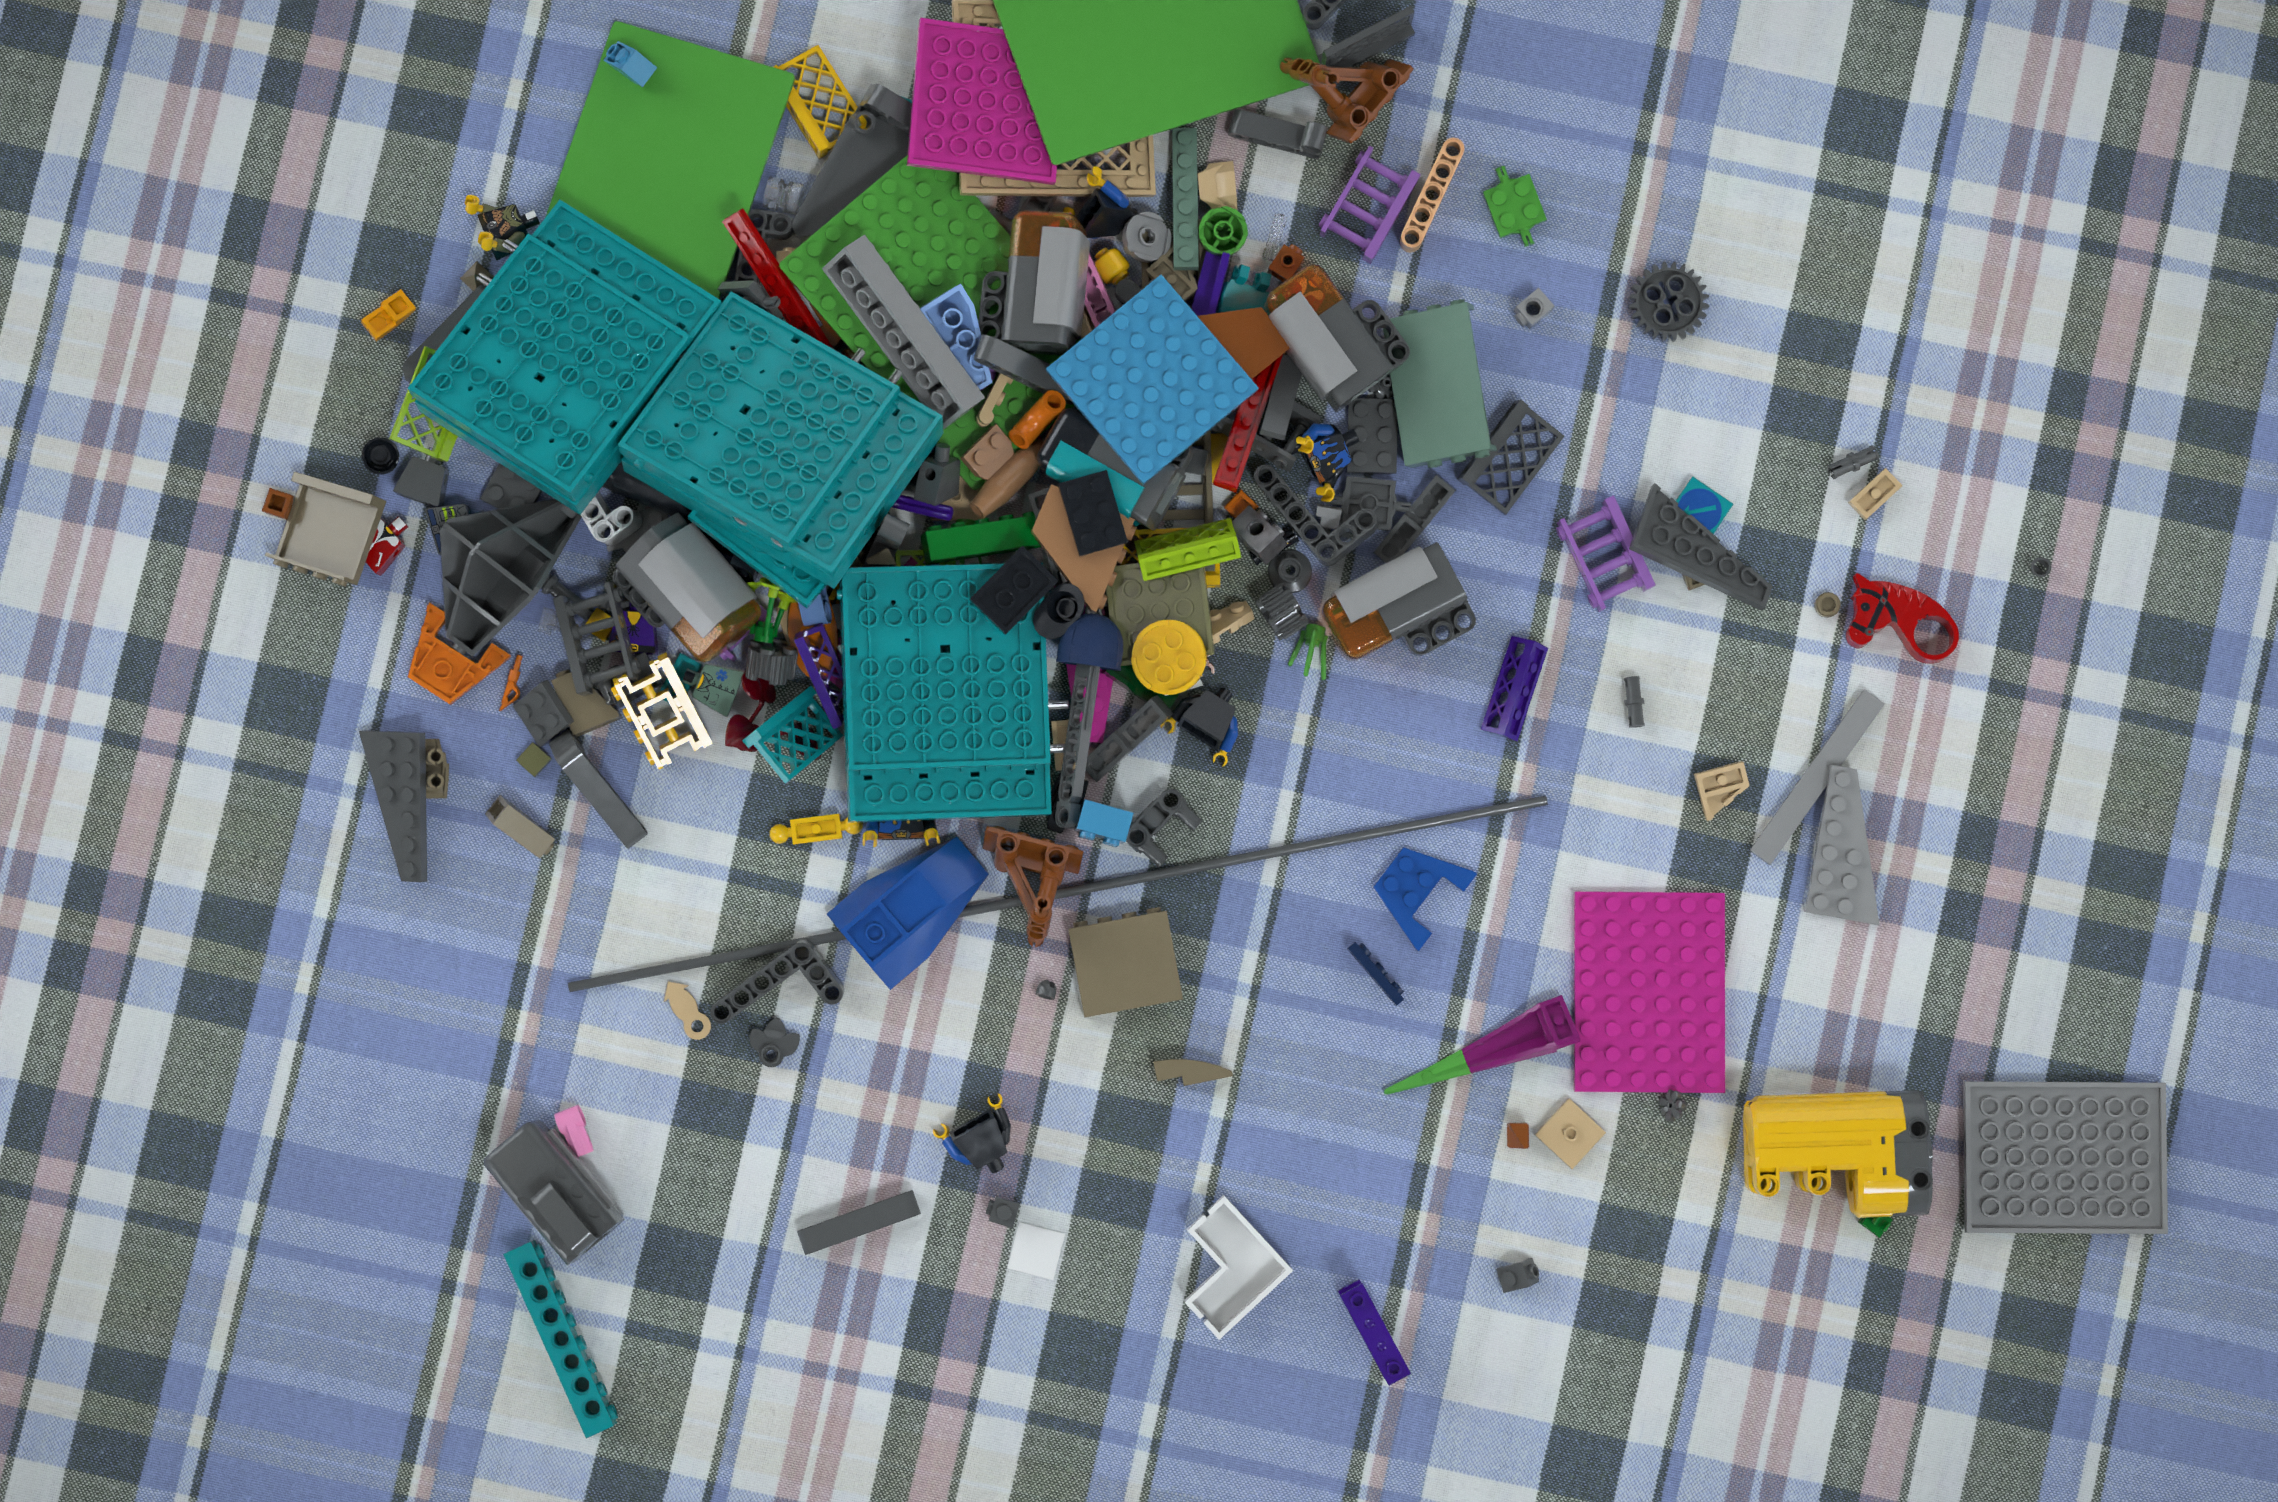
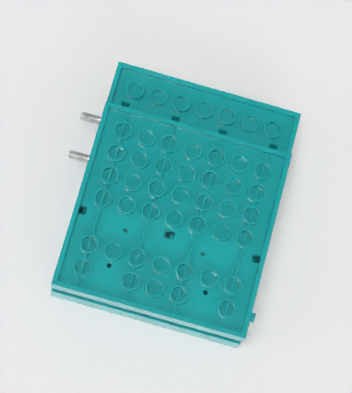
[408,199,722,515]
[618,291,944,589]
[837,563,1069,823]

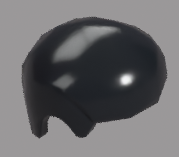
[361,437,400,475]

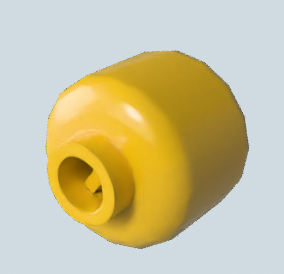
[1094,247,1130,285]

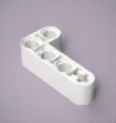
[581,491,642,546]

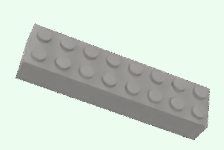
[822,235,985,430]

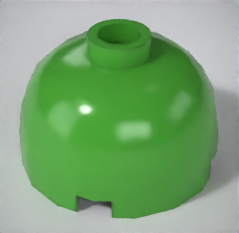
[1199,206,1248,256]

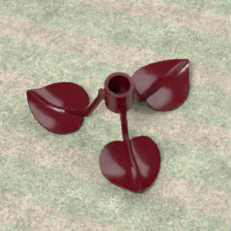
[725,670,821,760]

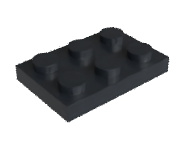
[1058,470,1128,557]
[969,545,1058,635]

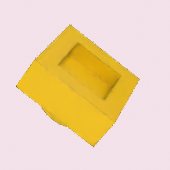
[586,607,613,642]

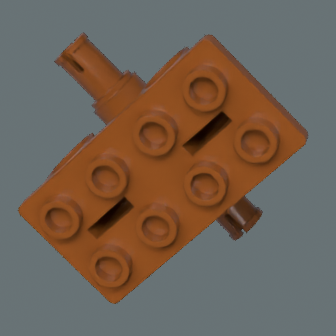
[1280,58,1414,143]
[983,826,1084,947]

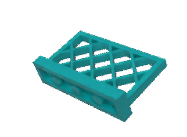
[742,686,844,784]

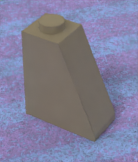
[551,669,623,737]
[485,795,555,859]

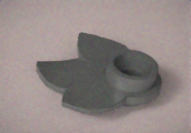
[750,1018,800,1067]

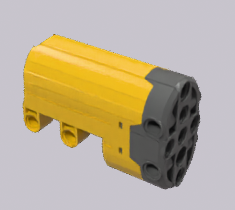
[1743,1090,1933,1218]

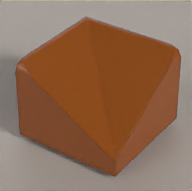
[262,488,294,520]
[1507,1123,1529,1149]

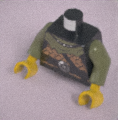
[465,195,540,261]

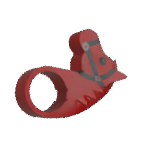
[1846,573,1959,664]

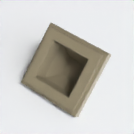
[460,261,494,291]

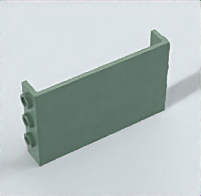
[1383,299,1497,468]

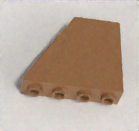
[1031,484,1137,613]

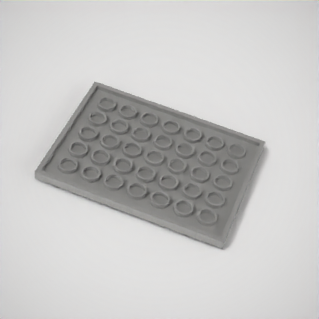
[1963,1081,2168,1234]

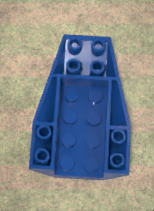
[827,836,989,990]

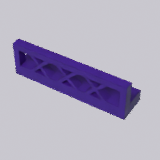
[1192,252,1230,316]
[794,623,844,729]
[1481,636,1548,741]

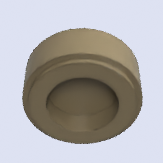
[1814,592,1841,618]

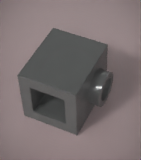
[986,1195,1021,1228]

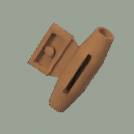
[960,424,1043,519]

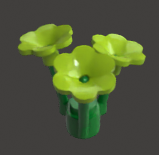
[747,577,798,643]

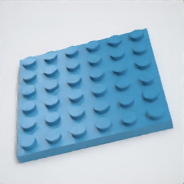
[1046,274,1259,485]

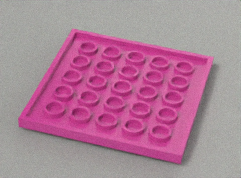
[907,18,1057,185]

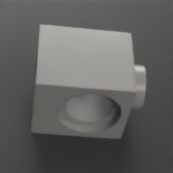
[1514,288,1555,329]

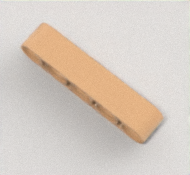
[1399,137,1465,253]

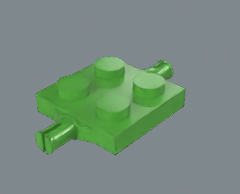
[1483,166,1547,247]

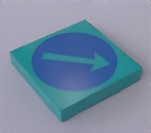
[1676,476,1733,534]

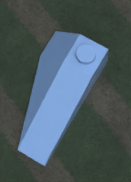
[920,283,992,390]

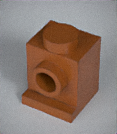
[1267,244,1305,284]

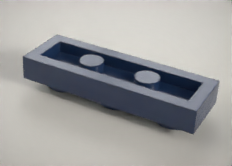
[1347,942,1404,1006]

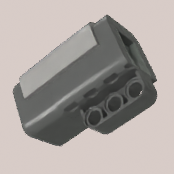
[484,1120,625,1266]

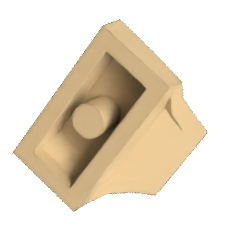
[1198,161,1238,210]

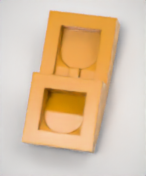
[361,289,416,342]

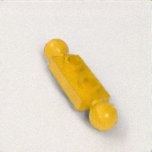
[769,814,863,845]

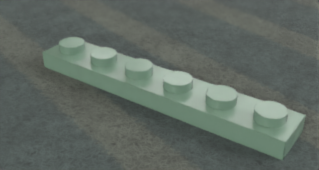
[1172,128,1199,270]

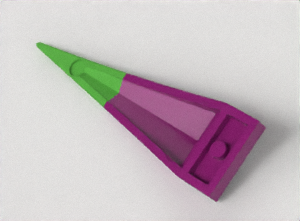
[1384,995,1580,1095]

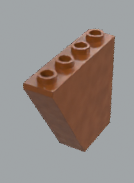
[1198,307,1290,379]

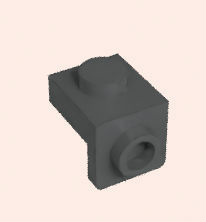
[1496,1258,1539,1293]

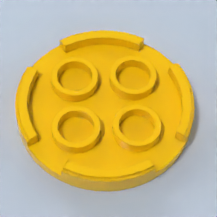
[1131,620,1207,695]

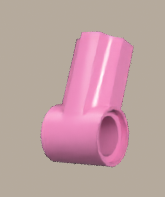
[554,1105,594,1157]

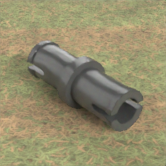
[1827,445,1879,479]
[1624,676,1645,728]

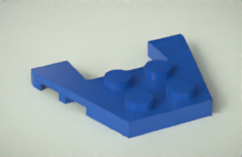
[1373,847,1477,951]

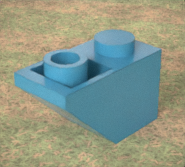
[603,41,657,87]

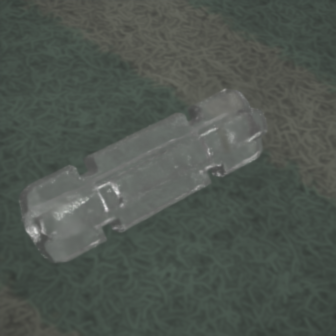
[1262,213,1287,262]

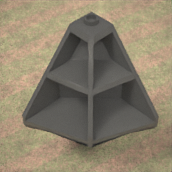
[439,499,582,656]

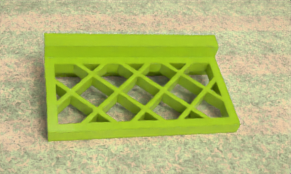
[389,346,458,462]
[1134,518,1242,581]

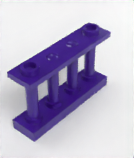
[1337,1279,1411,1386]

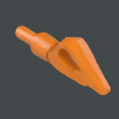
[499,654,523,711]

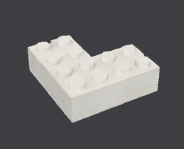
[1184,1195,1293,1340]

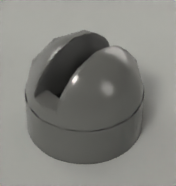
[2031,557,2051,577]
[1035,980,1057,1000]

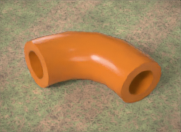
[1009,390,1066,449]

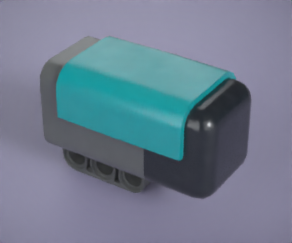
[1037,408,1194,531]

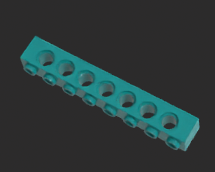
[503,1240,618,1439]

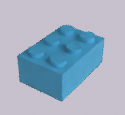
[1074,799,1134,847]

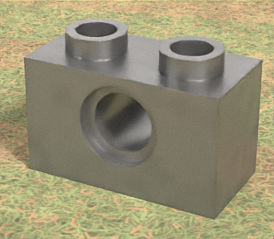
[1232,505,1288,565]

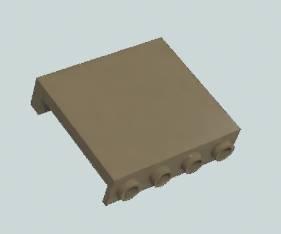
[265,472,386,587]
[1068,907,1183,1018]

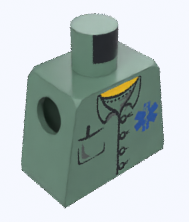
[682,664,744,718]

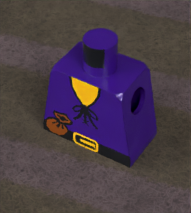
[609,602,658,655]

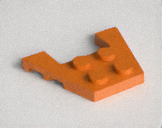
[408,602,511,705]

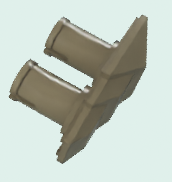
[425,739,449,799]

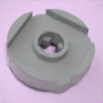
[1122,212,1171,263]

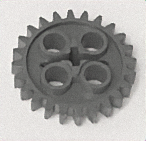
[1628,261,1709,342]

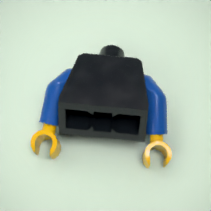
[1060,166,1138,239]

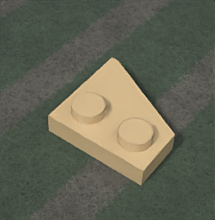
[1694,761,1750,821]

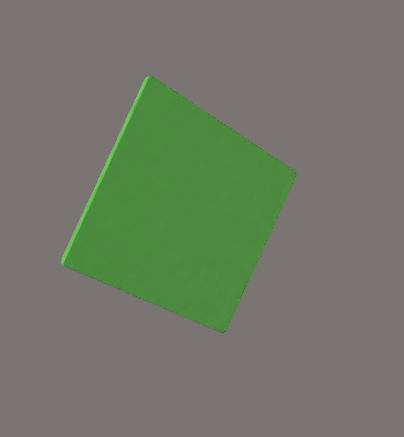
[993,0,1320,165]
[546,21,795,299]
[779,155,1081,490]

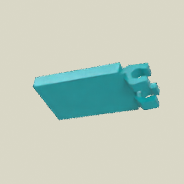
[1216,264,1272,313]

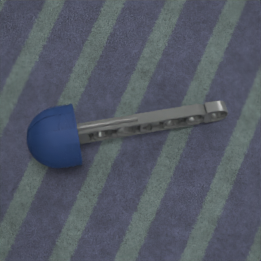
[1055,613,1124,828]

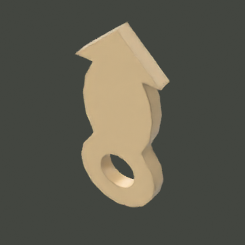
[664,981,711,1040]

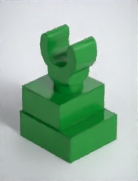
[1858,1217,1893,1238]

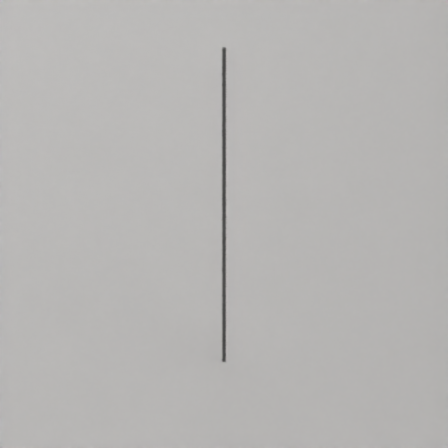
[568,795,1548,992]

